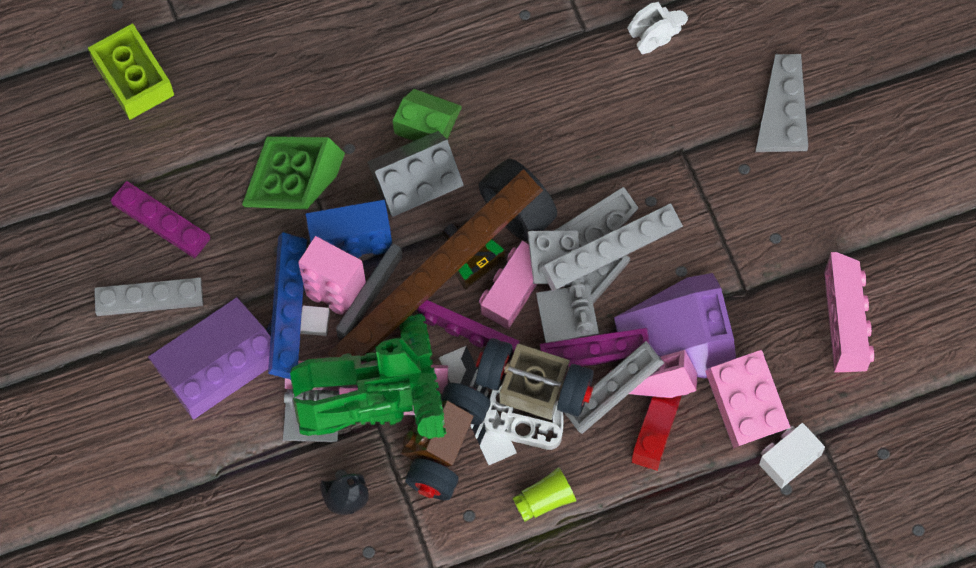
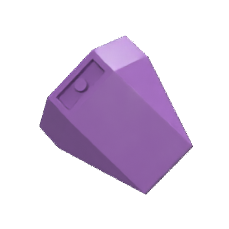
[614,273,736,378]

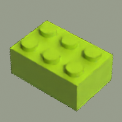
[88,23,174,120]

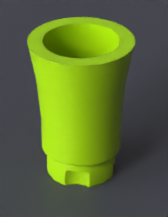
[512,467,576,522]

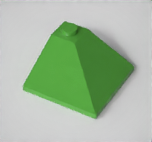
[242,137,345,209]

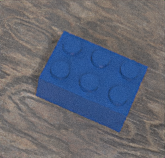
[306,200,392,258]

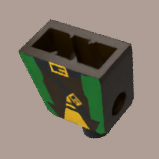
[442,223,505,290]

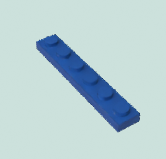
[268,232,307,380]

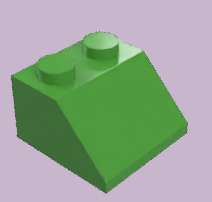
[393,89,461,141]

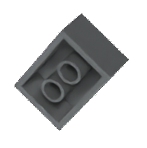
[367,131,464,217]

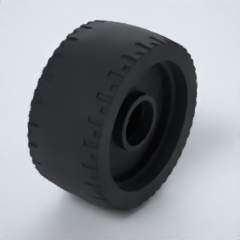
[478,158,557,241]

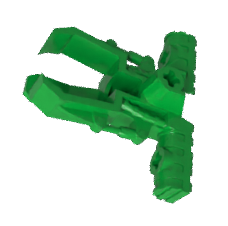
[290,314,446,439]

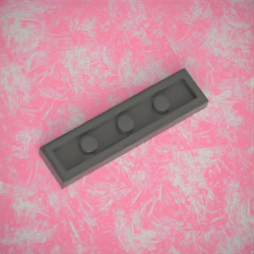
[336,244,402,340]

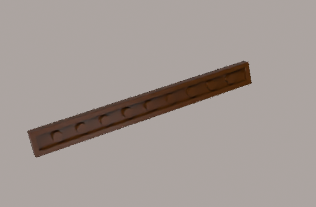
[327,169,543,357]

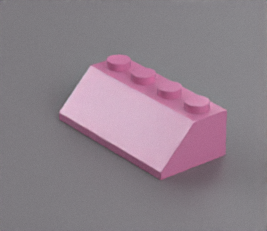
[824,252,874,372]

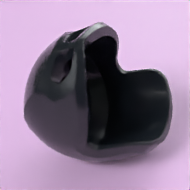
[320,473,369,515]

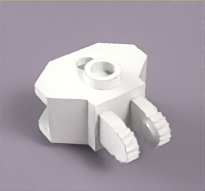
[627,2,688,54]

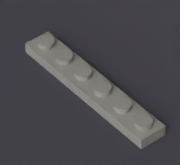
[540,203,683,292]

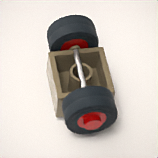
[476,338,594,420]

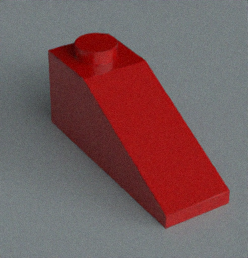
[631,395,682,471]

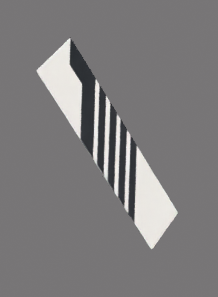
[439,346,517,465]

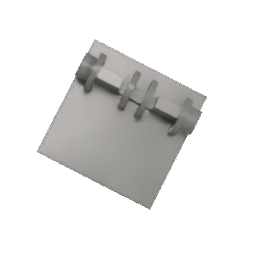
[527,231,584,287]
[536,280,599,343]
[283,389,340,442]

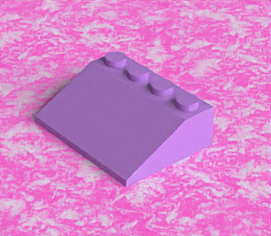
[148,297,271,420]

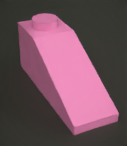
[610,350,697,398]

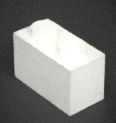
[759,423,825,489]

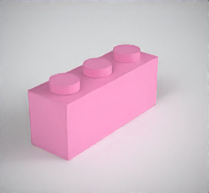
[479,241,537,330]

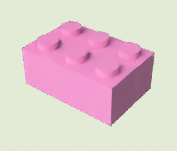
[298,236,366,315]
[705,350,790,448]

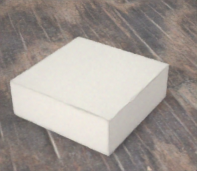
[300,306,330,336]

